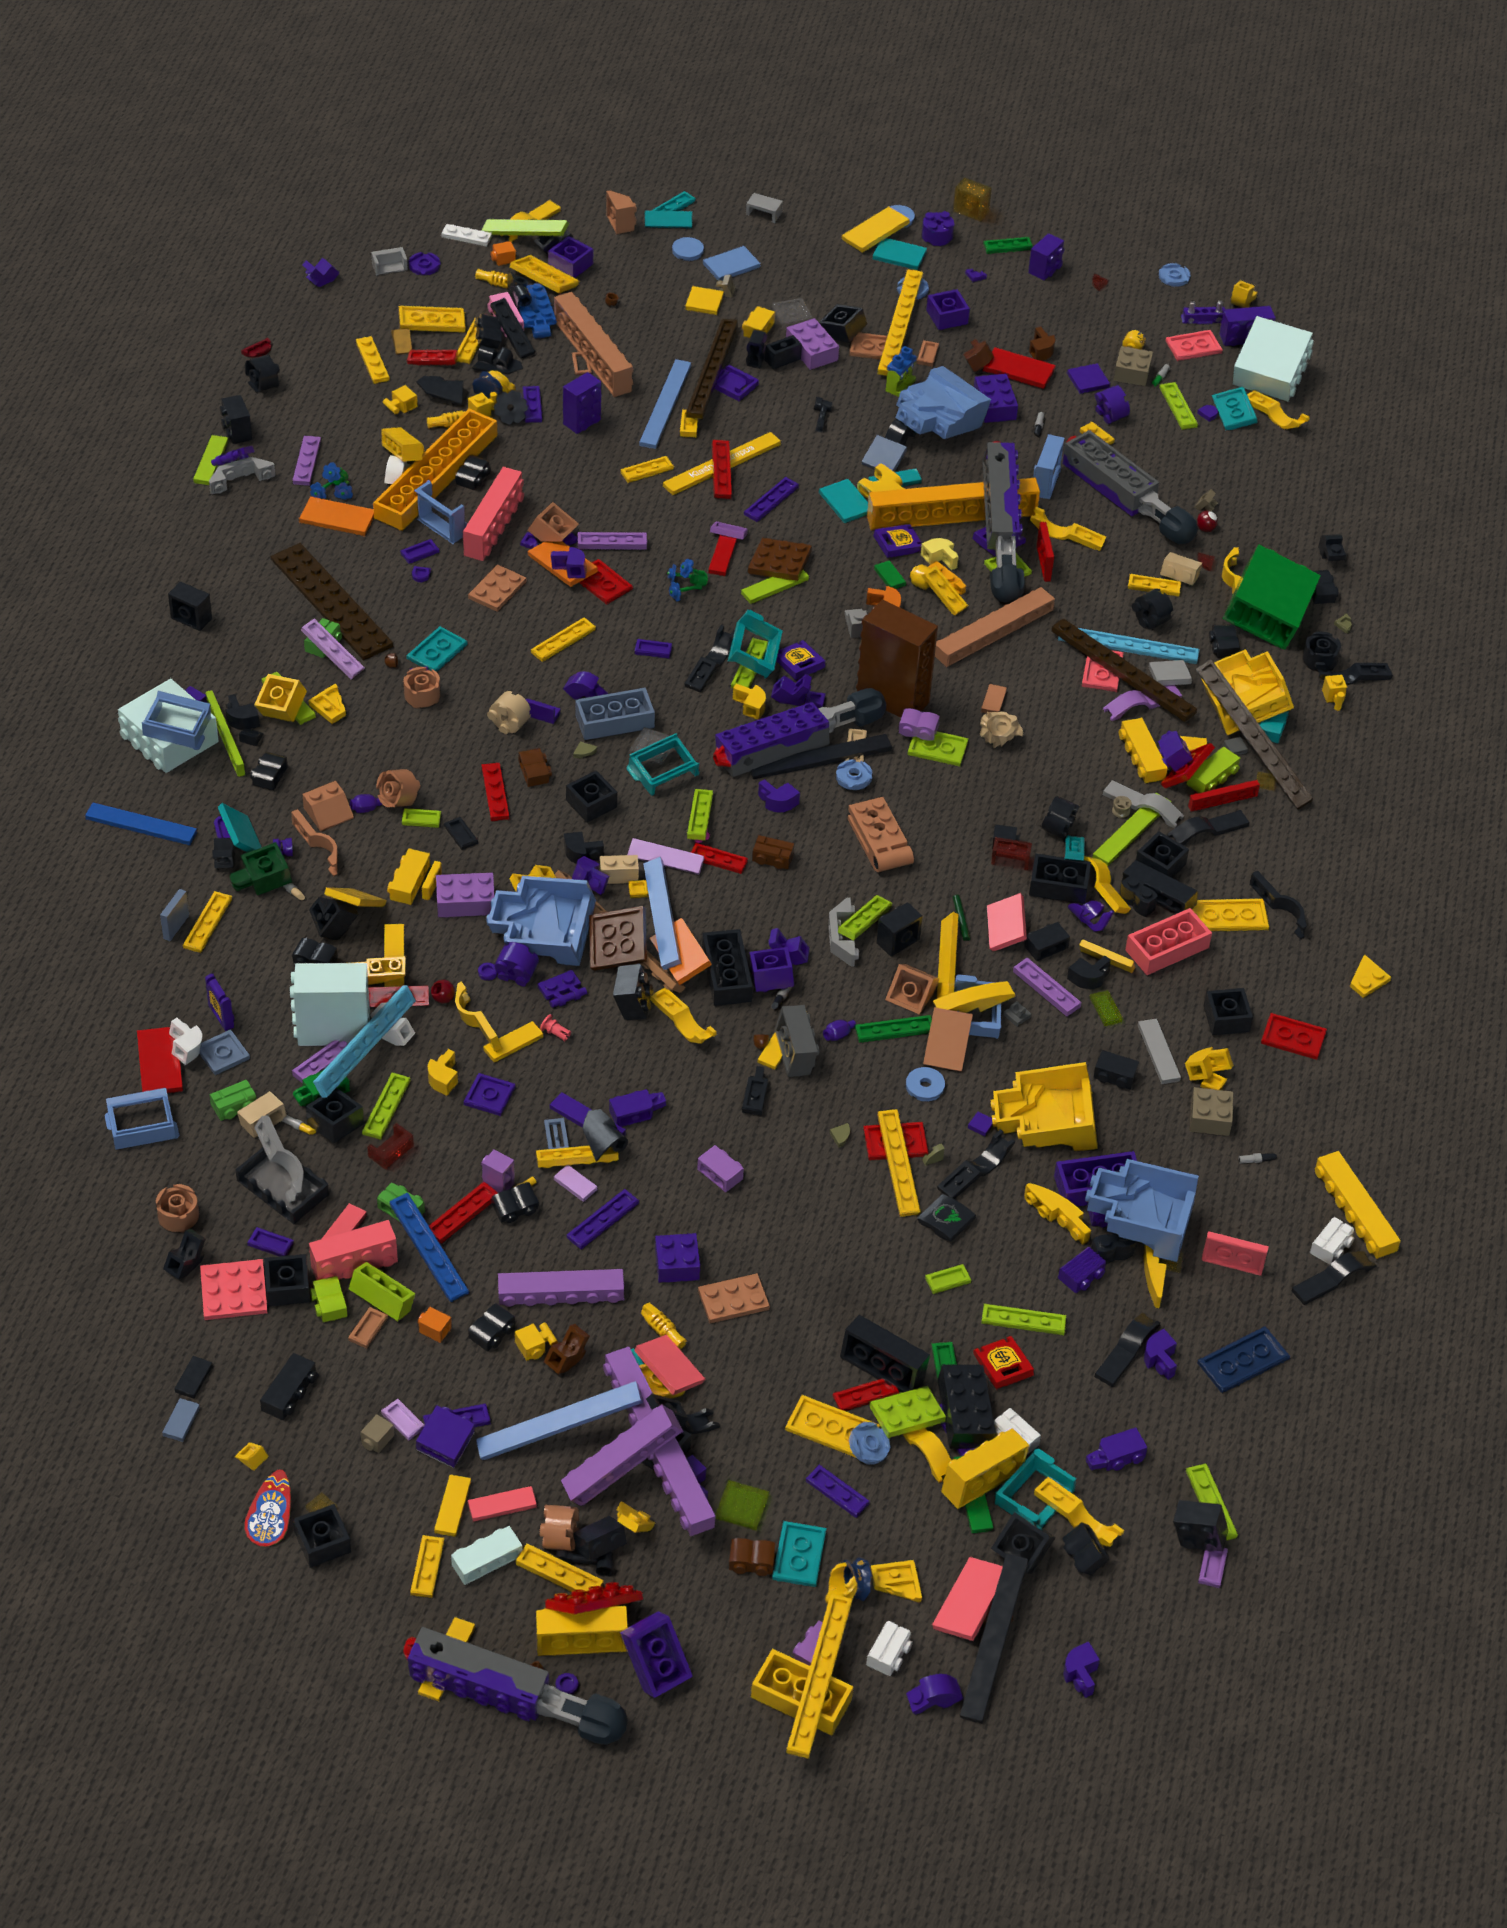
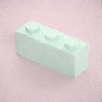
[451,1526,522,1585]

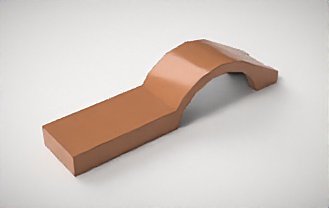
[291,809,338,876]

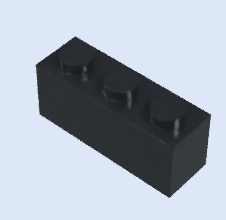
[260,1353,317,1421]

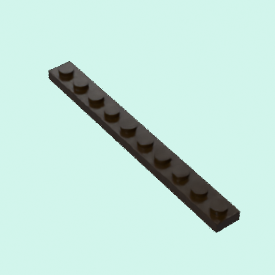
[686,319,738,419]
[1051,618,1197,722]
[1196,659,1313,810]

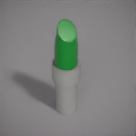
[1152,364,1170,387]

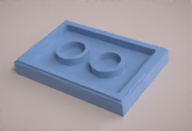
[703,246,760,281]

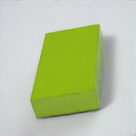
[402,808,441,828]
[925,1264,971,1294]

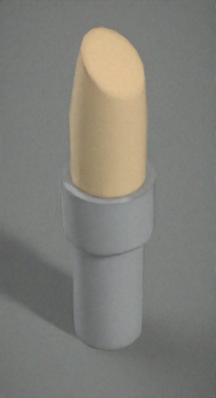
[283,883,305,900]

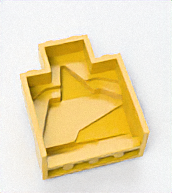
[1202,649,1294,735]
[991,1062,1098,1151]

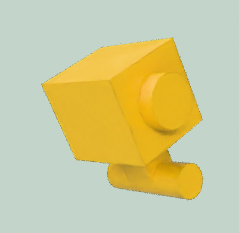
[383,385,418,414]
[468,392,497,417]
[1322,675,1347,711]
[515,1323,558,1361]

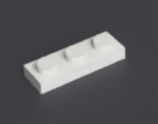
[442,224,492,246]

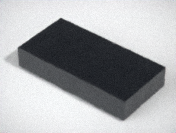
[444,817,478,850]
[174,1356,213,1399]

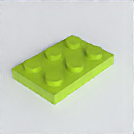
[870,1386,946,1438]

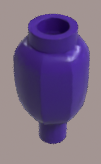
[350,794,383,813]
[823,1020,856,1041]

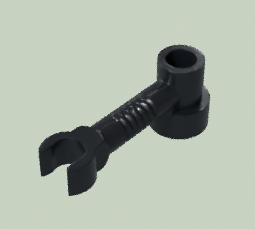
[814,397,832,432]
[557,1550,614,1576]

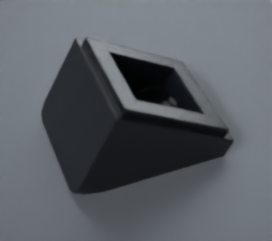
[239,728,264,746]

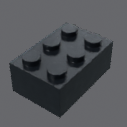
[1029,853,1091,904]

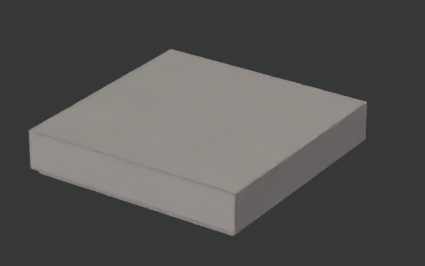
[1149,660,1192,686]

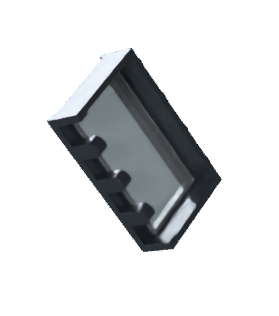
[235,1147,329,1224]

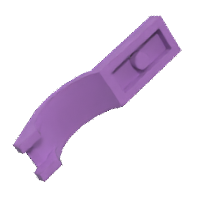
[1103,685,1182,721]

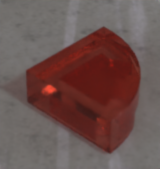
[1092,274,1108,291]
[1197,552,1215,571]

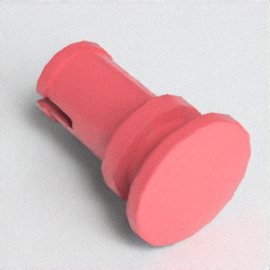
[540,1014,571,1042]

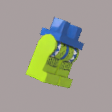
[886,346,917,397]

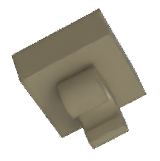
[716,274,735,297]
[1195,489,1218,511]

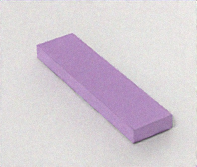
[301,618,365,679]
[628,838,704,875]

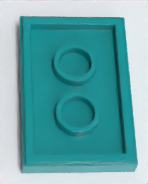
[872,238,927,270]
[1212,387,1258,430]
[819,479,868,523]
[406,626,468,672]
[218,803,262,852]
[772,1521,826,1587]

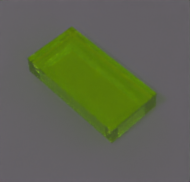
[1090,990,1123,1026]

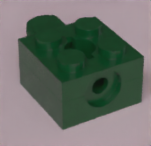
[230,842,292,896]

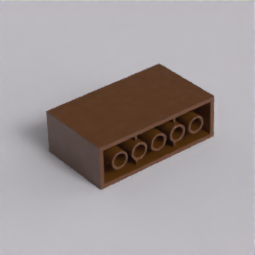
[856,599,938,718]

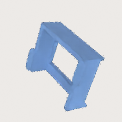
[1033,434,1065,499]
[414,480,467,544]
[142,691,211,750]
[954,975,1001,1039]
[105,1088,179,1150]

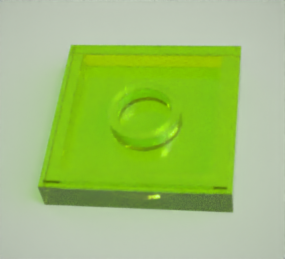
[715,1480,770,1531]

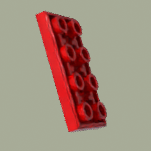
[983,347,1056,389]
[137,1027,183,1093]
[545,1582,643,1614]

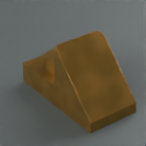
[391,329,412,355]

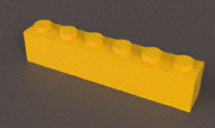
[1315,1151,1401,1259]

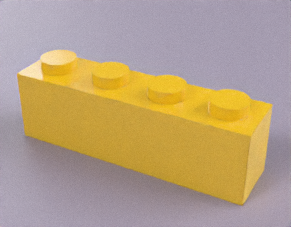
[382,427,424,462]
[1119,718,1168,783]

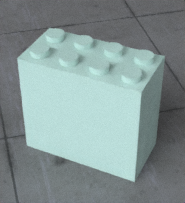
[1233,316,1314,401]
[118,679,219,773]
[290,963,370,1046]

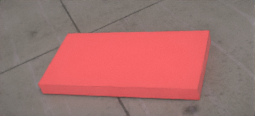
[932,1557,1003,1641]

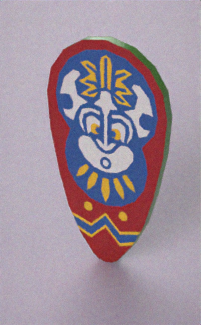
[244,1470,291,1547]

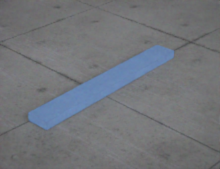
[640,359,691,449]
[643,857,681,970]
[476,1381,643,1460]

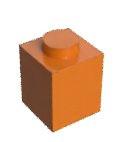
[491,241,516,266]
[418,1307,452,1343]

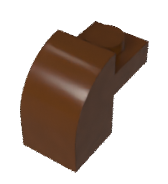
[1029,327,1055,361]
[963,339,993,373]
[544,1324,590,1374]

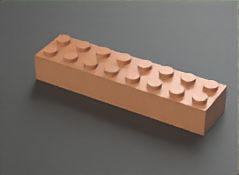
[554,292,633,397]

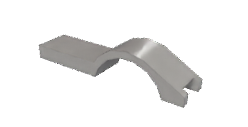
[1103,780,1184,828]
[254,1115,304,1203]

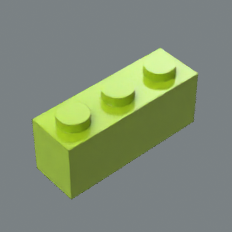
[1187,747,1240,793]
[349,1262,416,1321]

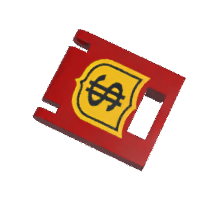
[973,1336,1034,1389]

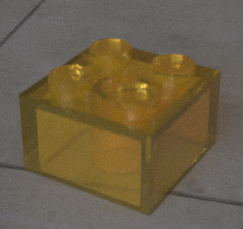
[953,177,992,222]

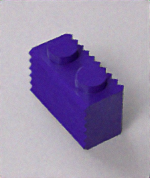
[1058,1247,1106,1293]

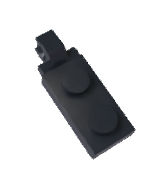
[742,1066,768,1115]

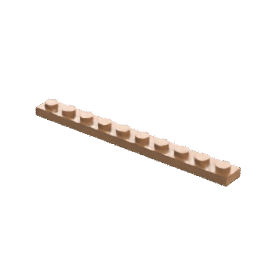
[555,870,686,993]

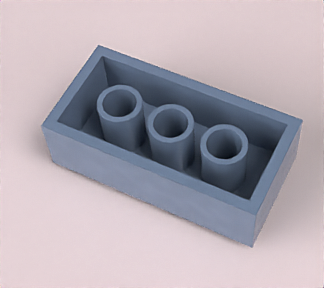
[575,688,655,740]

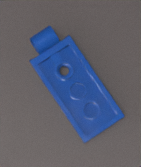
[519,283,556,339]

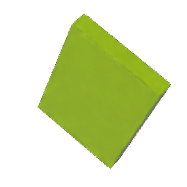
[907,732,969,766]

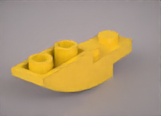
[355,956,406,985]
[1024,1183,1091,1245]

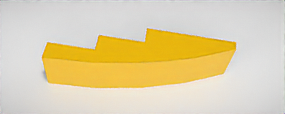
[384,924,404,987]
[933,981,1015,1013]
[1144,1244,1167,1308]

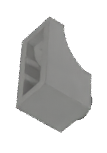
[844,609,867,638]

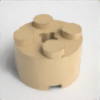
[487,691,531,734]

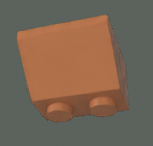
[606,190,637,234]
[528,502,579,541]
[303,781,354,831]
[885,964,939,1014]

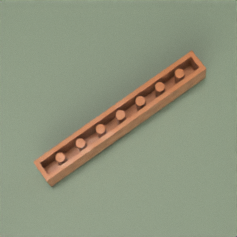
[935,587,1055,667]

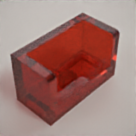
[991,837,1032,870]
[367,1123,414,1170]

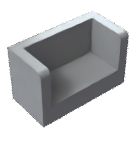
[746,193,783,223]
[371,247,408,275]

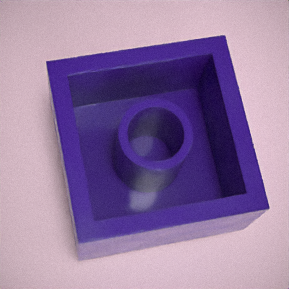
[1028,233,1065,280]
[548,236,593,278]
[926,289,970,330]
[750,947,794,992]
[655,1233,700,1283]

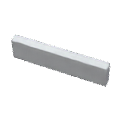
[1138,1018,1181,1084]

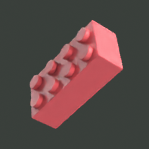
[1125,908,1212,975]
[309,1220,398,1280]

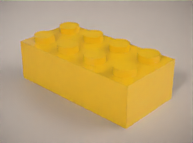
[941,1428,1029,1509]
[536,1605,628,1656]
[751,1649,853,1736]

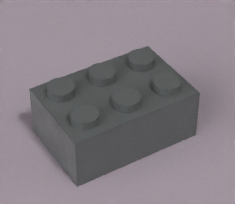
[775,1005,819,1077]

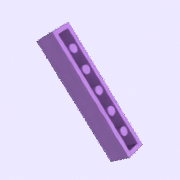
[498,1269,624,1307]
[561,1405,683,1506]

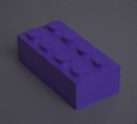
[1054,1151,1137,1206]

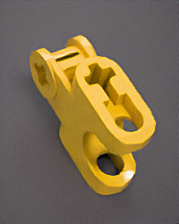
[857,463,905,499]

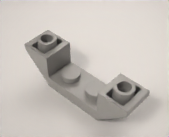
[209,457,275,495]
[828,898,859,966]

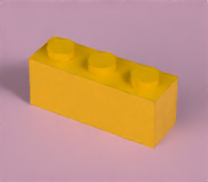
[387,848,430,905]

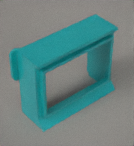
[728,610,783,679]
[627,733,700,796]
[995,1449,1076,1527]

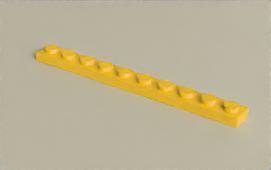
[877,269,923,376]

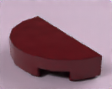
[241,338,271,358]

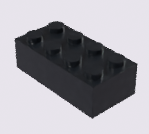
[702,929,753,1006]
[840,1315,930,1393]
[937,1364,996,1449]

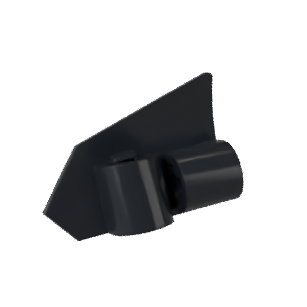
[507,272,532,311]
[471,346,523,374]
[416,376,463,405]
[582,1109,628,1162]

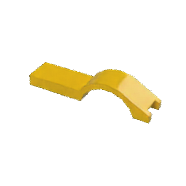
[501,200,561,242]
[1247,390,1310,429]
[1030,507,1106,551]
[1221,547,1241,594]
[1084,856,1131,914]
[455,982,502,1052]
[650,988,717,1044]
[902,1428,951,1483]
[1034,1477,1124,1547]

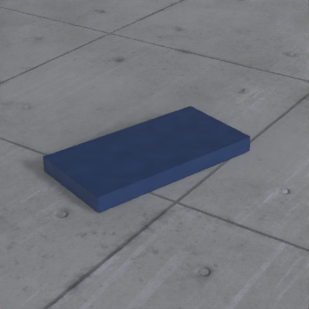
[1197,1326,1290,1393]

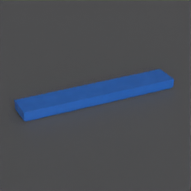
[85,803,197,845]
[389,1193,469,1302]

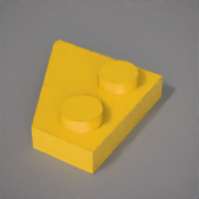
[308,684,346,724]
[1350,955,1391,998]
[617,1501,655,1533]
[870,1560,922,1602]

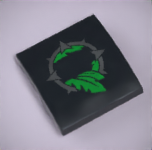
[917,1194,976,1242]

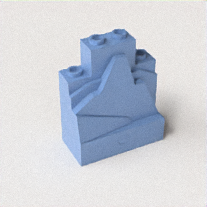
[895,366,991,439]
[486,876,596,966]
[1085,1159,1199,1262]

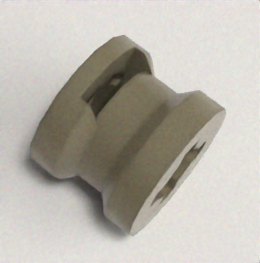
[1112,796,1132,818]

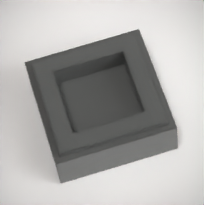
[1223,737,1248,755]

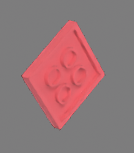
[200,1259,268,1320]

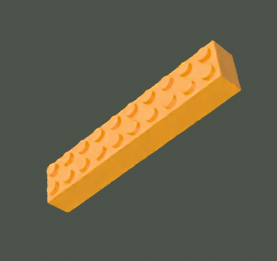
[373,409,497,531]
[867,478,1040,530]

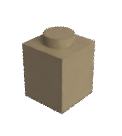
[361,1414,394,1453]

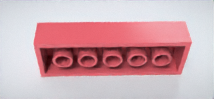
[463,467,524,561]

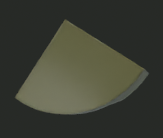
[1334,614,1352,634]
[573,741,597,758]
[830,1123,850,1148]
[922,1144,945,1166]

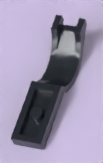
[685,625,735,693]
[1314,662,1393,685]
[1167,810,1250,846]
[1249,871,1307,939]
[937,1129,1015,1199]
[1291,1251,1377,1305]
[1094,1313,1161,1387]
[646,1394,720,1434]

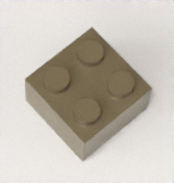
[1114,346,1153,386]
[1190,1087,1233,1136]

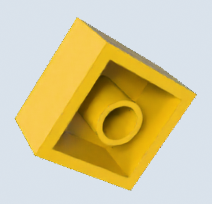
[254,674,307,722]

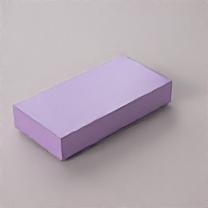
[554,1165,597,1202]
[381,1399,425,1441]

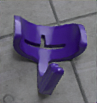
[1068,901,1114,931]

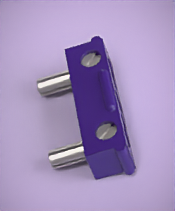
[1181,301,1225,324]

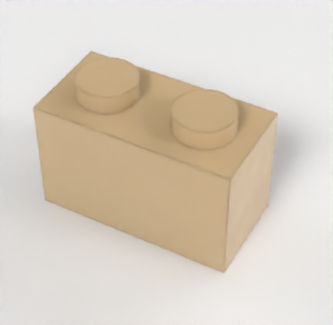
[1160,552,1202,585]
[600,855,639,884]
[237,1092,287,1138]

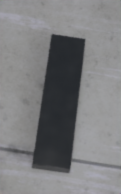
[490,298,535,359]

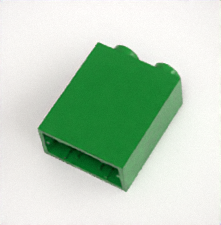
[1222,544,1321,650]

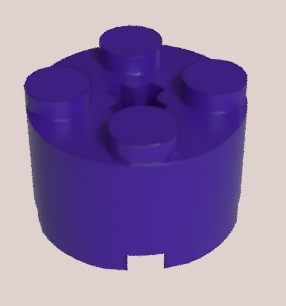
[922,211,954,246]
[1095,385,1130,424]
[494,942,539,987]

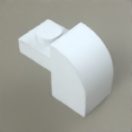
[384,455,410,484]
[370,1003,415,1046]
[169,1018,202,1065]

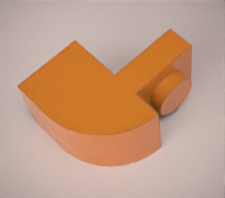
[866,586,901,607]

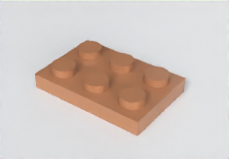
[468,565,526,612]
[698,1274,770,1323]

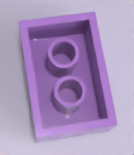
[786,318,839,370]
[436,873,494,917]

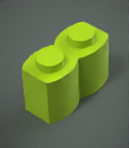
[310,1276,347,1322]

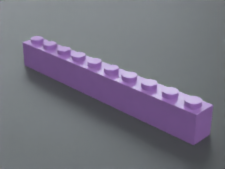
[603,1347,715,1536]

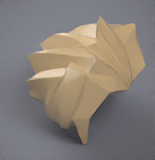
[980,712,1023,748]

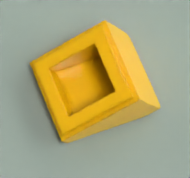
[235,1442,268,1471]

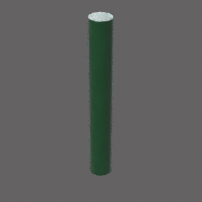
[953,895,970,941]

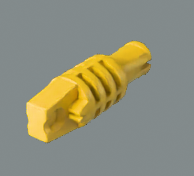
[475,269,508,289]
[427,411,466,428]
[641,1303,687,1349]

